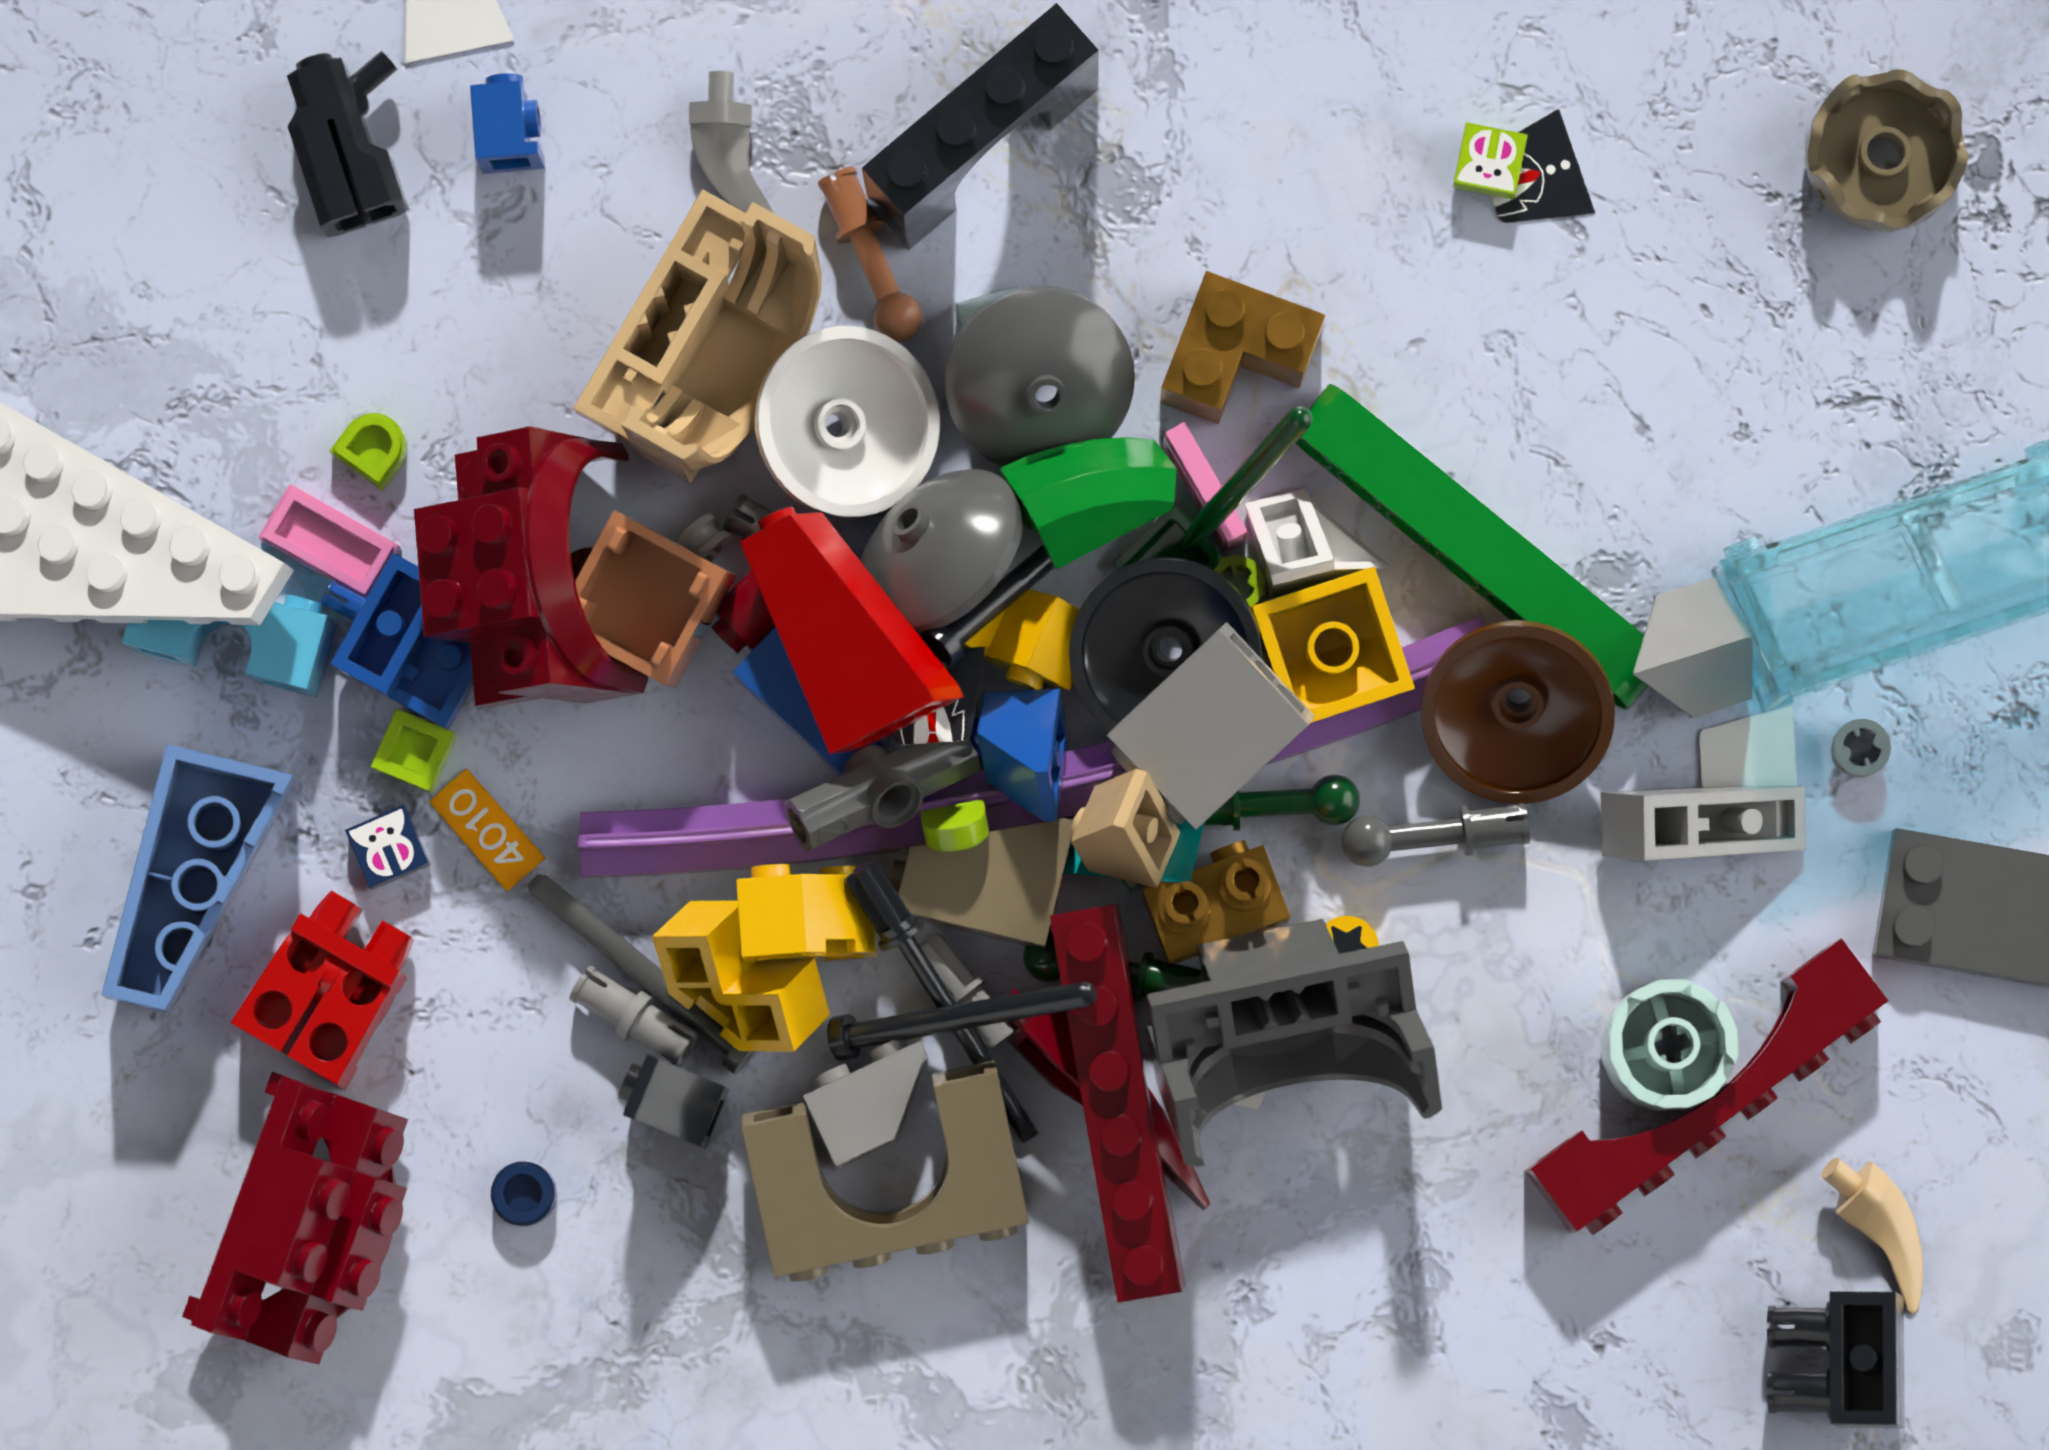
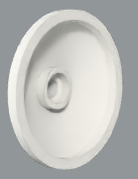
[755,326,940,518]

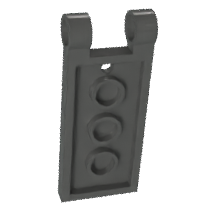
[1872,828,2049,987]

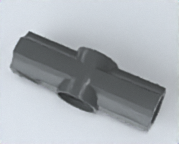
[783,738,980,852]

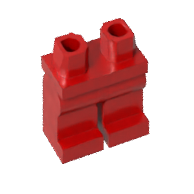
[230,890,414,1090]

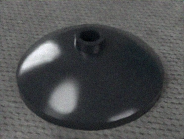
[1069,557,1263,731]

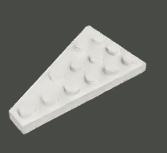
[0,402,294,625]

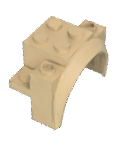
[573,189,822,484]

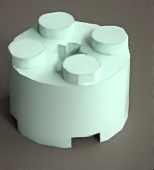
[1601,979,1739,1112]

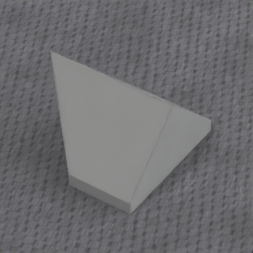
[1633,577,1752,718]

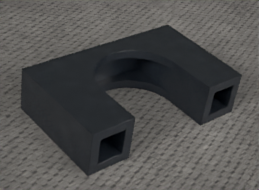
[862,3,1099,250]

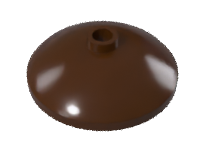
[1421,620,1615,804]

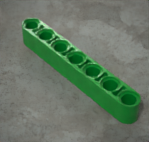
[1296,384,1648,710]

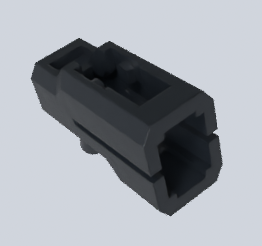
[287,51,410,237]

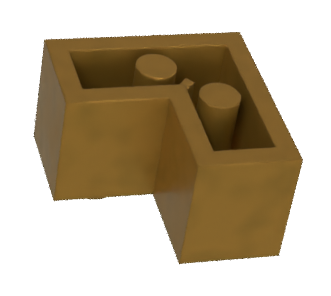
[1160,271,1325,424]

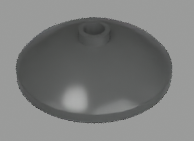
[944,286,1135,467]
[860,469,1024,634]

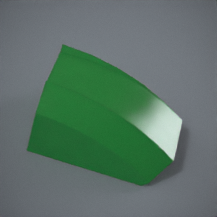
[1000,437,1177,569]

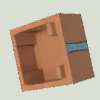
[575,510,737,688]

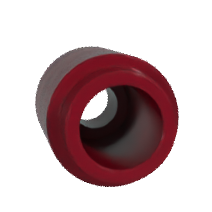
[711,570,775,654]

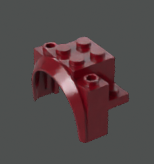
[414,426,648,708]

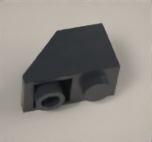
[618,1054,730,1149]

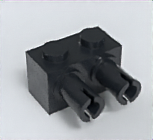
[1767,1291,1905,1428]

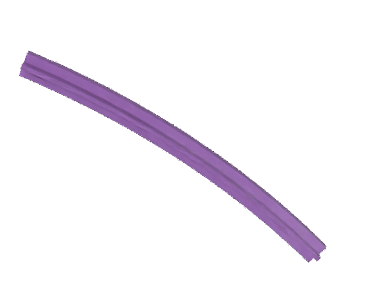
[577,616,1483,878]

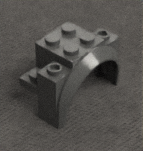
[1147,919,1443,1167]

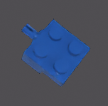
[321,553,473,730]

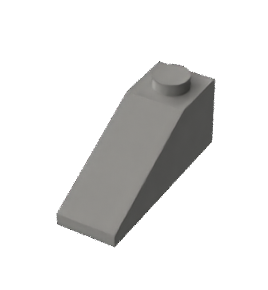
[1601,786,1806,861]

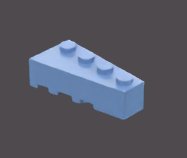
[101,744,296,1014]

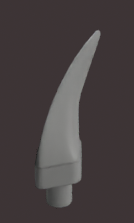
[689,71,774,213]

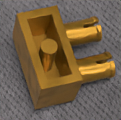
[1142,840,1291,964]

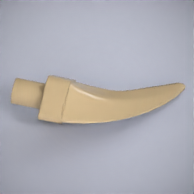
[1821,1158,1923,1314]

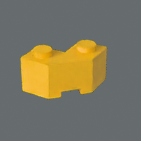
[962,589,1080,691]
[736,864,878,962]
[652,901,830,1052]

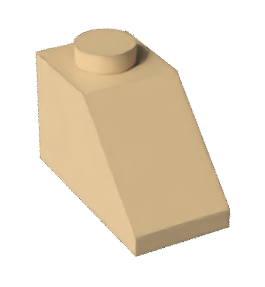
[1071,769,1181,888]

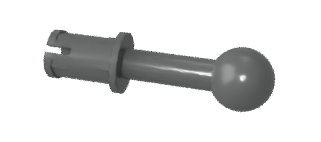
[1342,803,1530,867]

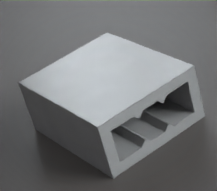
[1107,622,1315,830]

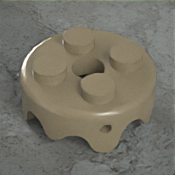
[1805,69,1968,232]

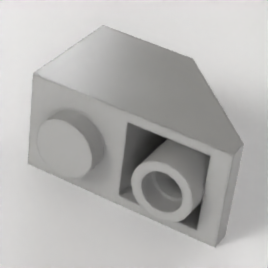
[803,1040,928,1169]

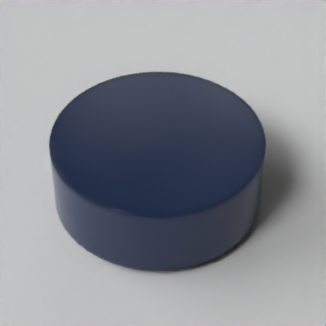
[491,1161,557,1226]

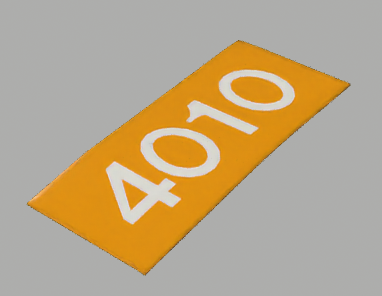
[429,768,546,892]

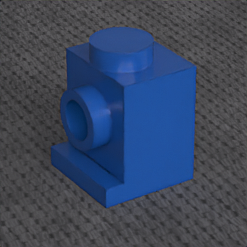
[470,73,545,174]

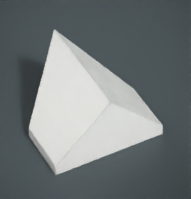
[1245,488,1391,599]

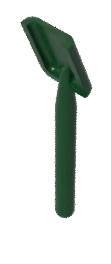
[1113,406,1312,570]

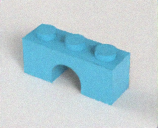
[122,595,337,697]

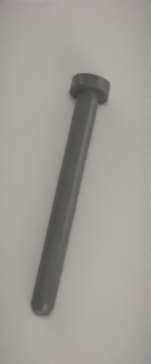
[528,874,757,1075]

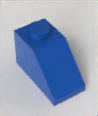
[970,688,1068,821]

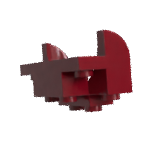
[182,1071,408,1365]

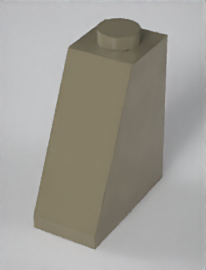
[890,818,1073,948]

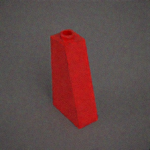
[740,507,964,754]

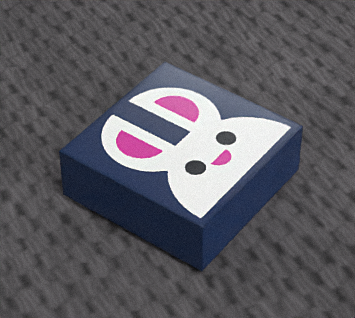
[345,804,431,890]

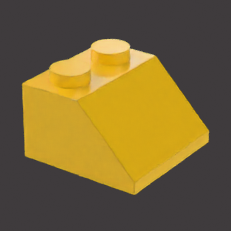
[1251,566,1415,723]

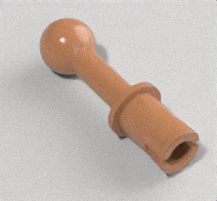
[818,167,923,343]

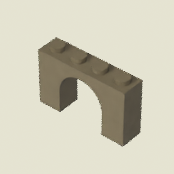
[741,1060,1029,1282]

